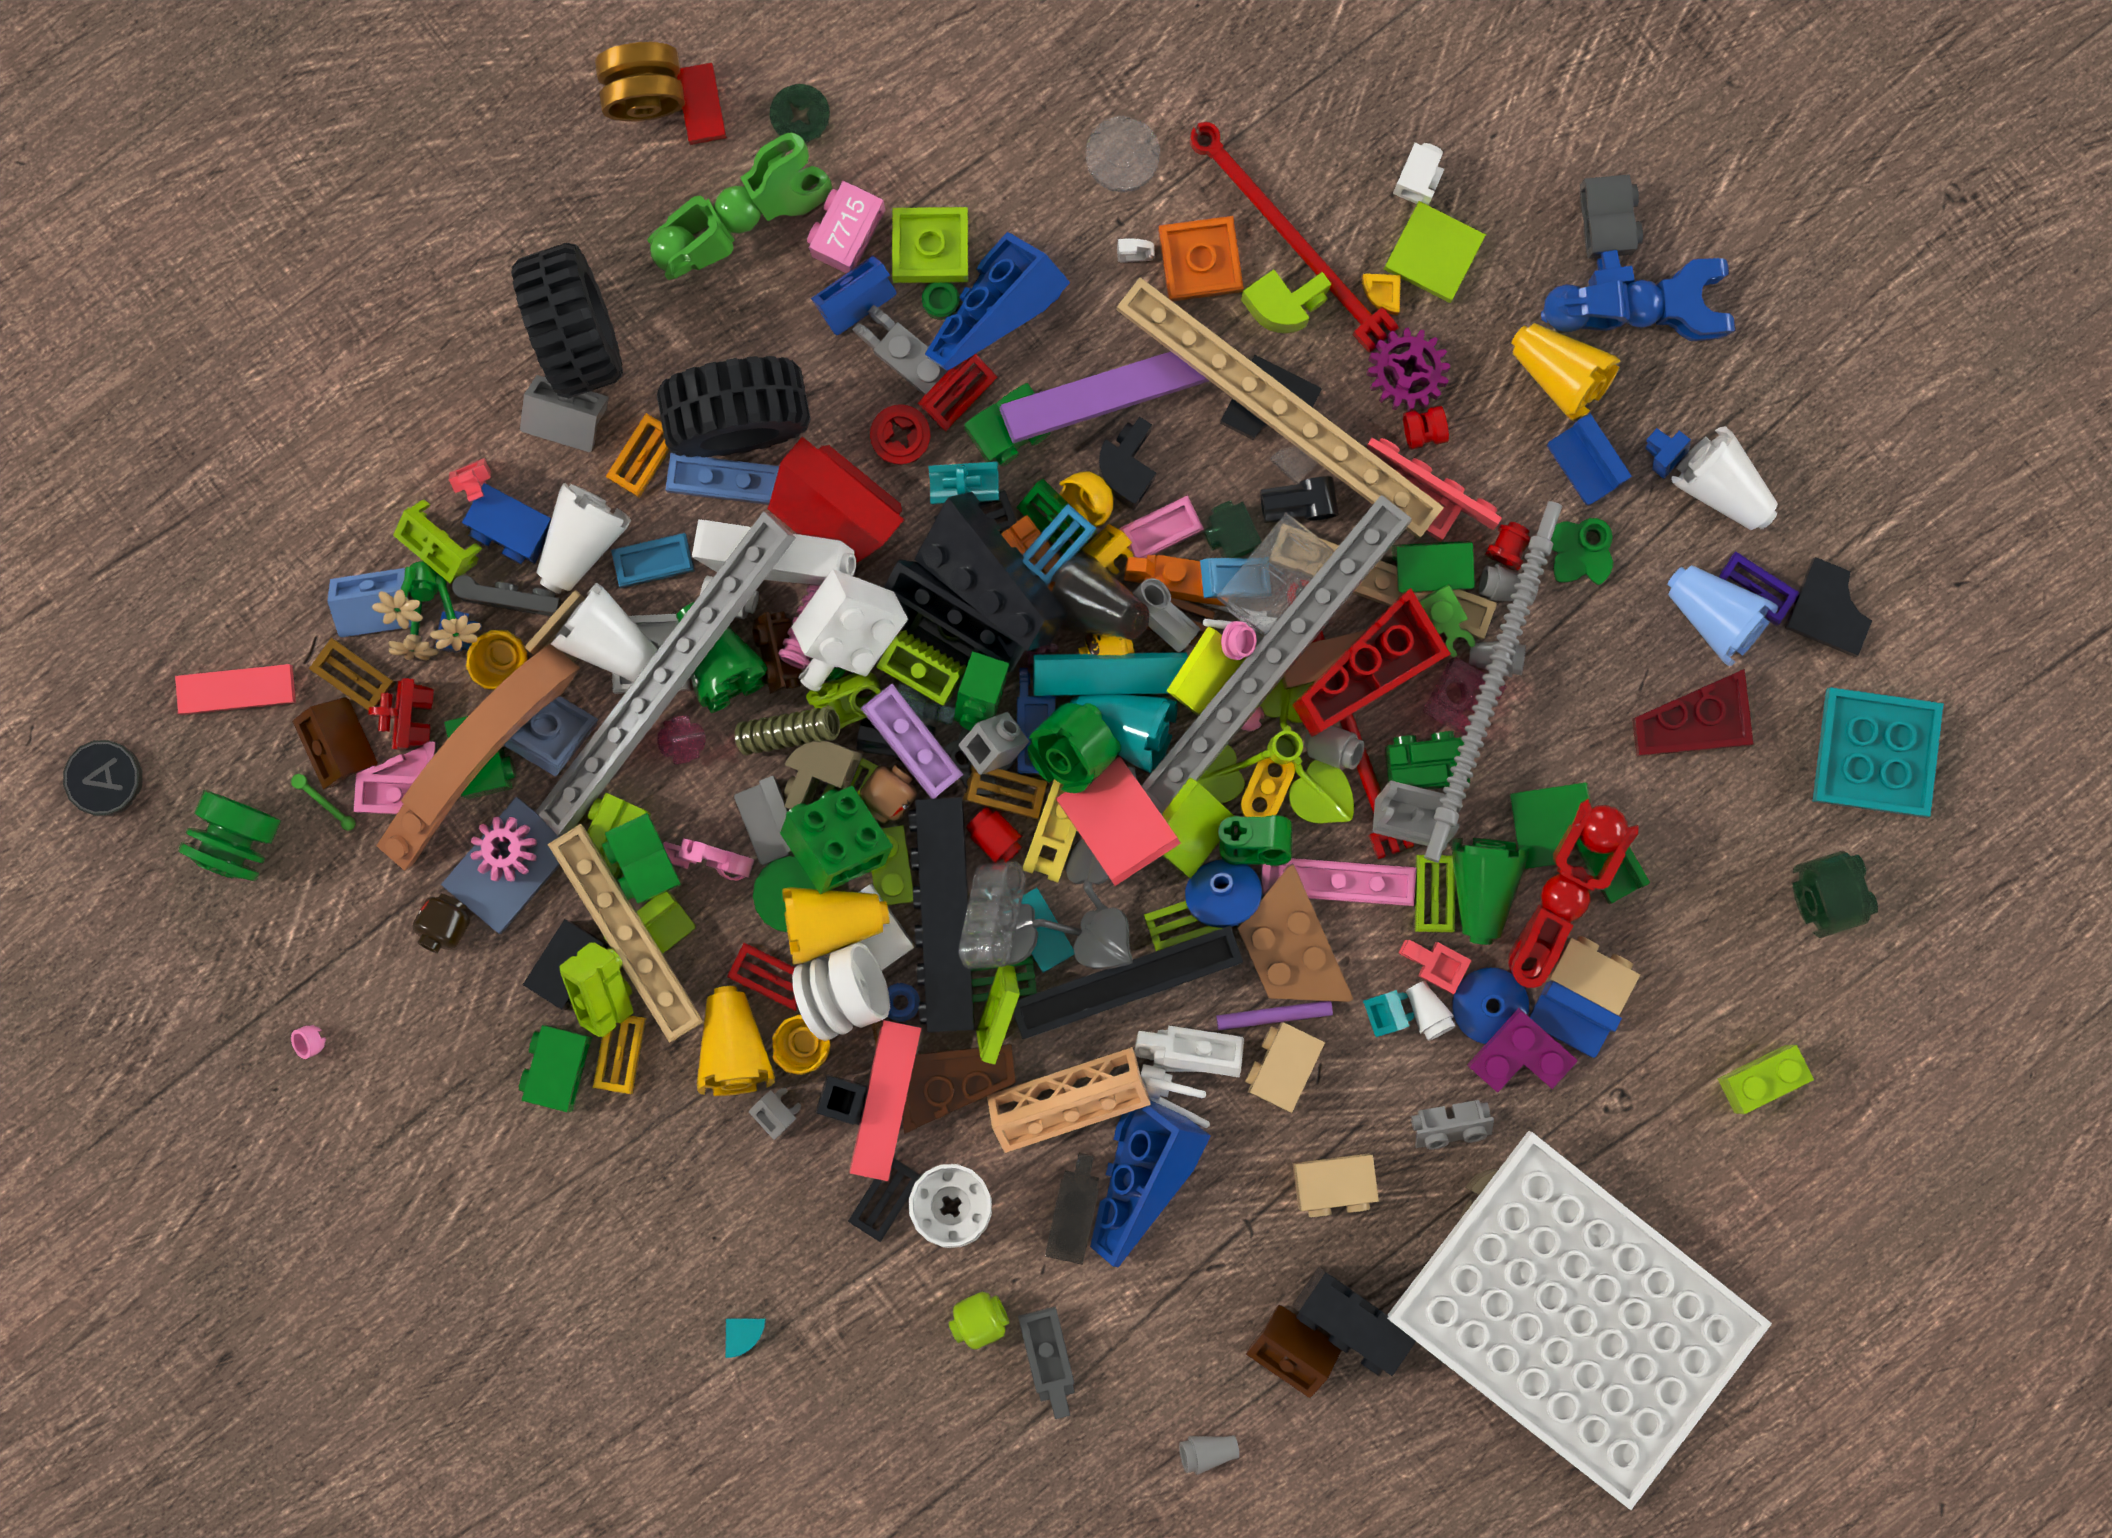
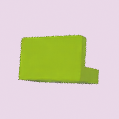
[604,891,696,954]

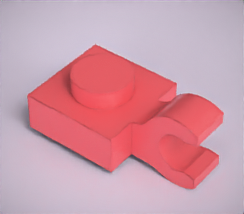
[449,458,491,502]
[1398,940,1472,994]

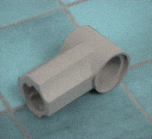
[1122,578,1200,653]

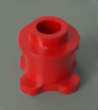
[1485,522,1531,571]

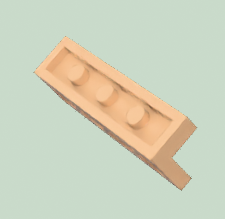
[987,1047,1151,1153]

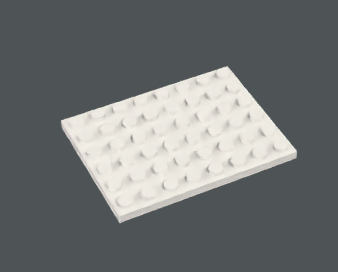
[1387,1131,1772,1510]

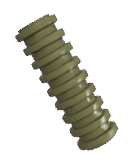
[735,706,840,756]

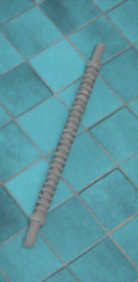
[1424,501,1562,863]

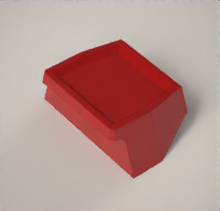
[767,436,904,564]

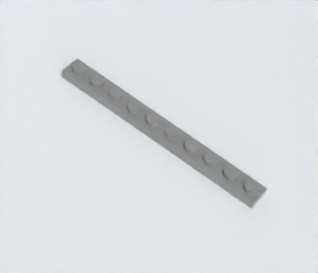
[1141,495,1412,814]
[535,511,796,836]

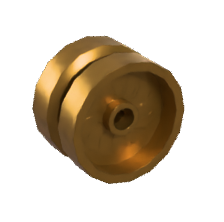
[595,42,685,121]

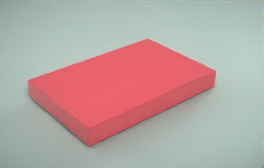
[1056,757,1181,886]

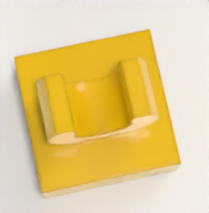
[1082,524,1134,575]

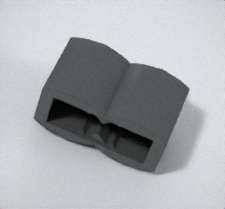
[1580,174,1643,259]

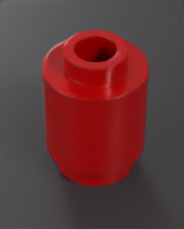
[966,807,1023,863]

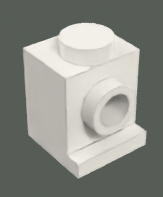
[1393,143,1444,206]

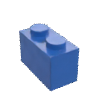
[462,483,551,565]

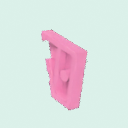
[354,741,438,815]

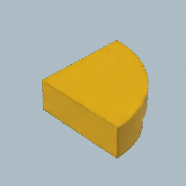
[1362,274,1401,315]

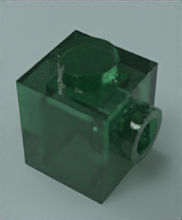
[1203,501,1262,558]

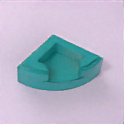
[725,1318,766,1358]

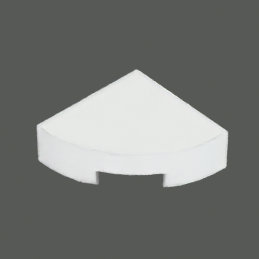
[1117,239,1155,263]

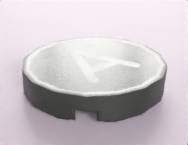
[63,740,142,816]

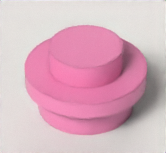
[1221,621,1257,660]

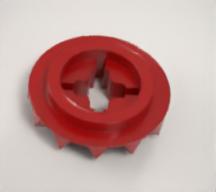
[870,404,931,466]

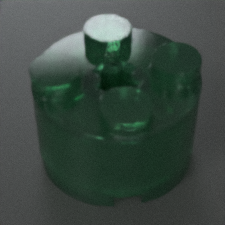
[1792,851,1878,938]

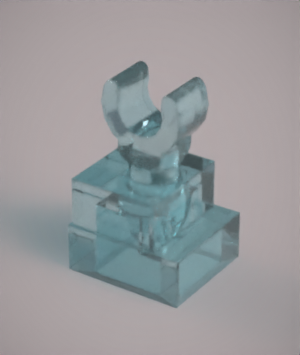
[897,684,955,725]

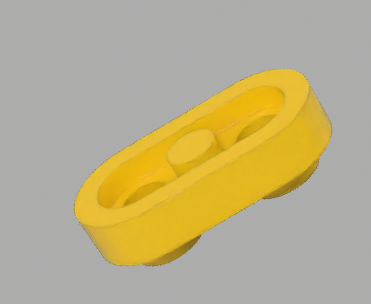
[1240,757,1295,817]

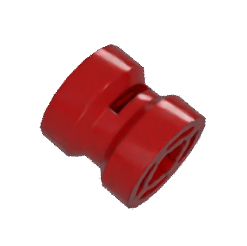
[1403,405,1449,450]

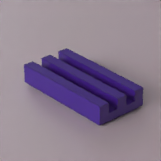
[1719,551,1799,626]

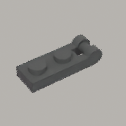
[452,575,564,617]

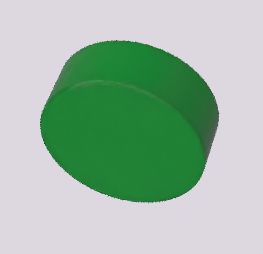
[922,282,960,320]

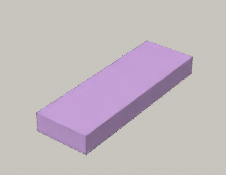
[861,684,963,799]

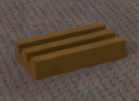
[309,638,396,710]
[963,764,1047,819]

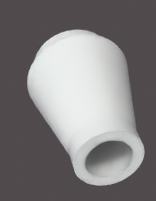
[1405,981,1455,1041]

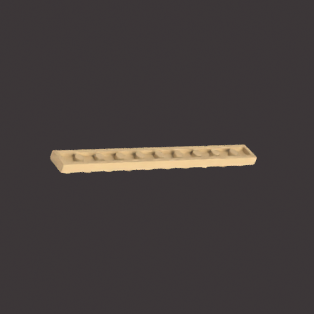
[1117,277,1444,539]

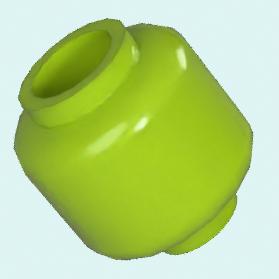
[949,1292,1009,1350]

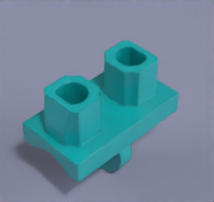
[928,462,1000,505]

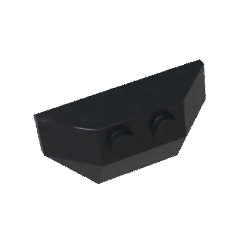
[884,559,1025,672]

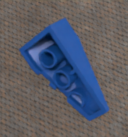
[925,232,1070,371]
[1090,1100,1211,1267]

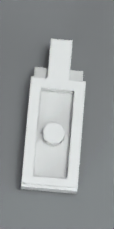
[1135,1025,1244,1077]

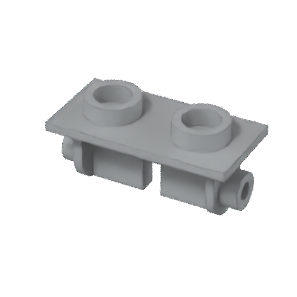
[1411,1100,1494,1150]

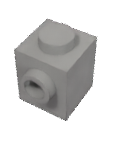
[959,712,1030,775]

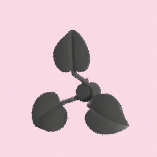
[988,838,1133,969]

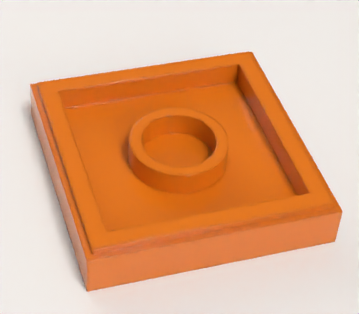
[1158,216,1244,302]

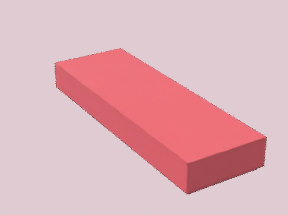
[175,664,296,715]

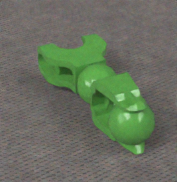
[647,133,832,280]

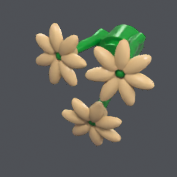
[372,561,481,661]

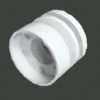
[792,942,890,1041]
[909,1164,992,1248]

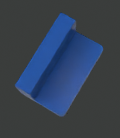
[811,255,897,335]
[1547,413,1632,506]
[1529,981,1622,1058]

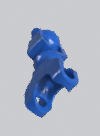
[1541,258,1736,341]

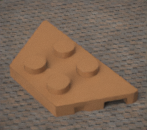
[1237,863,1354,1002]

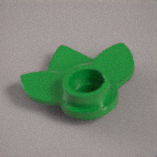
[1551,518,1613,585]

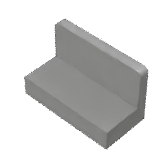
[520,375,609,452]
[734,776,793,865]

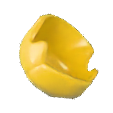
[1059,471,1113,527]
[466,630,528,690]
[772,1015,831,1075]

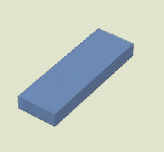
[665,453,779,505]

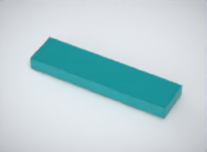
[1033,652,1188,696]

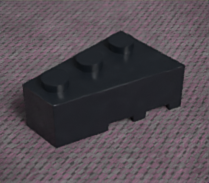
[1293,1267,1416,1376]

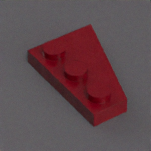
[1632,669,1753,757]

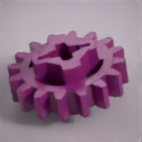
[1366,328,1451,412]

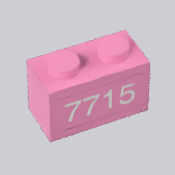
[807,181,885,274]

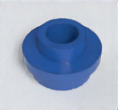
[888,983,920,1022]

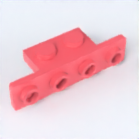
[1366,438,1502,542]

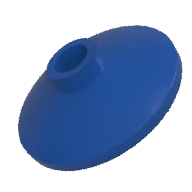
[1185,859,1262,928]
[1452,968,1529,1044]

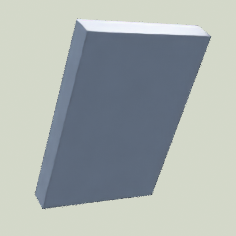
[441,797,560,934]

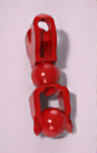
[1508,798,1638,988]

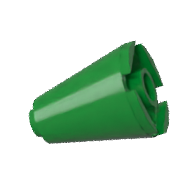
[1451,838,1529,945]

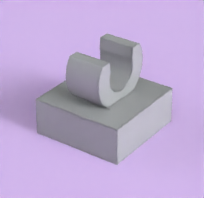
[749,1088,801,1140]

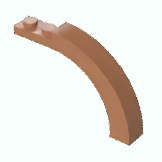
[377,644,580,871]

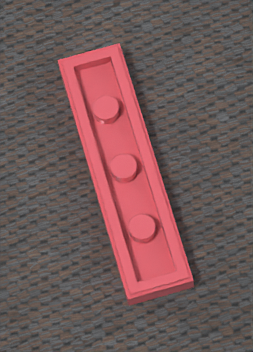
[849,1020,921,1181]

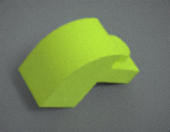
[1241,269,1331,333]

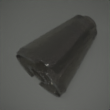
[1051,557,1150,640]

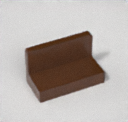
[292,697,378,790]
[1246,1305,1342,1398]

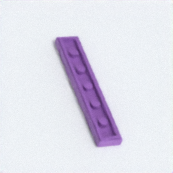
[999,351,1209,443]

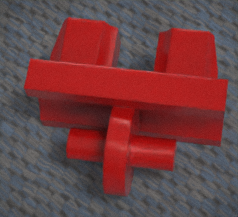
[368,678,434,750]

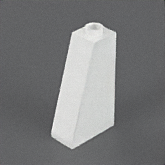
[692,519,856,585]

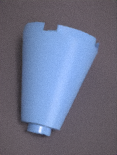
[1667,565,1778,666]

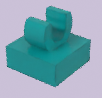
[1363,990,1415,1037]

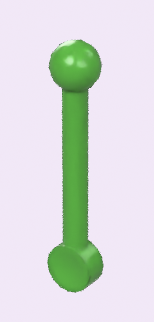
[291,774,356,831]

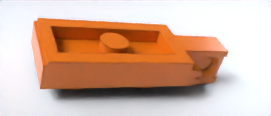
[1124,555,1228,606]

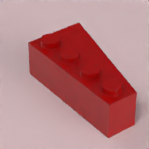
[1292,588,1451,737]

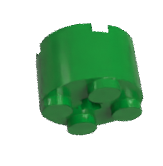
[1027,703,1121,793]

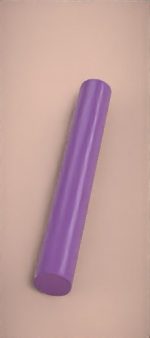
[1216,1001,1333,1031]

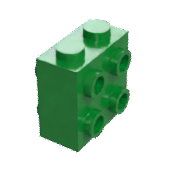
[780,785,893,894]

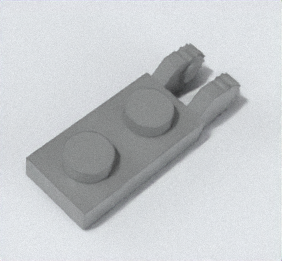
[852,305,948,396]

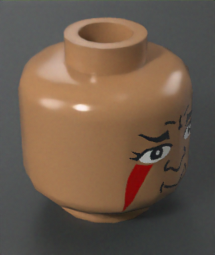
[860,764,917,823]

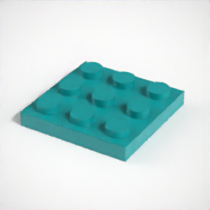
[1812,687,1944,818]

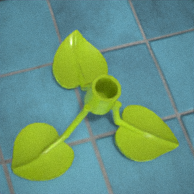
[1197,679,1354,824]

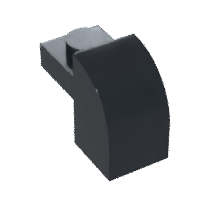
[1099,416,1156,510]
[815,1074,868,1125]

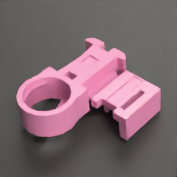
[663,838,754,881]

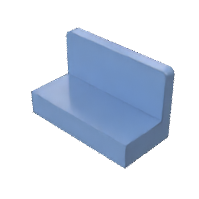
[327,568,412,637]

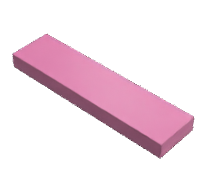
[1261,858,1416,906]

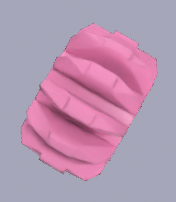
[471,817,537,882]

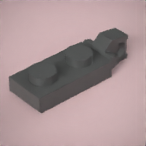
[1018,1306,1075,1419]

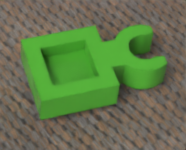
[1419,584,1475,657]

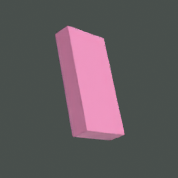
[1119,495,1204,558]

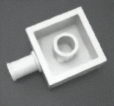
[791,569,908,691]

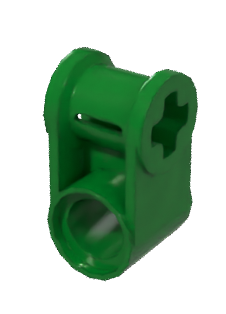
[1218,815,1292,866]

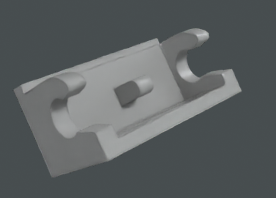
[1373,780,1462,850]

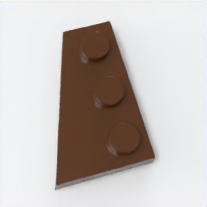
[902,1044,1016,1134]

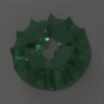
[770,84,830,144]

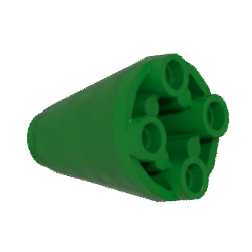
[676,602,767,713]

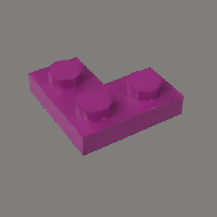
[1467,1008,1578,1093]

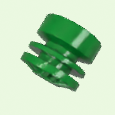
[178,790,281,881]

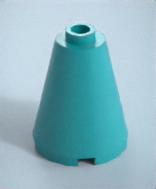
[1070,694,1178,773]

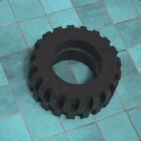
[511,243,623,399]
[657,356,811,457]

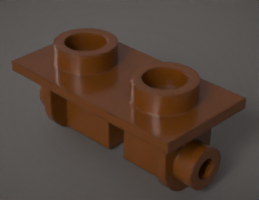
[752,611,802,694]

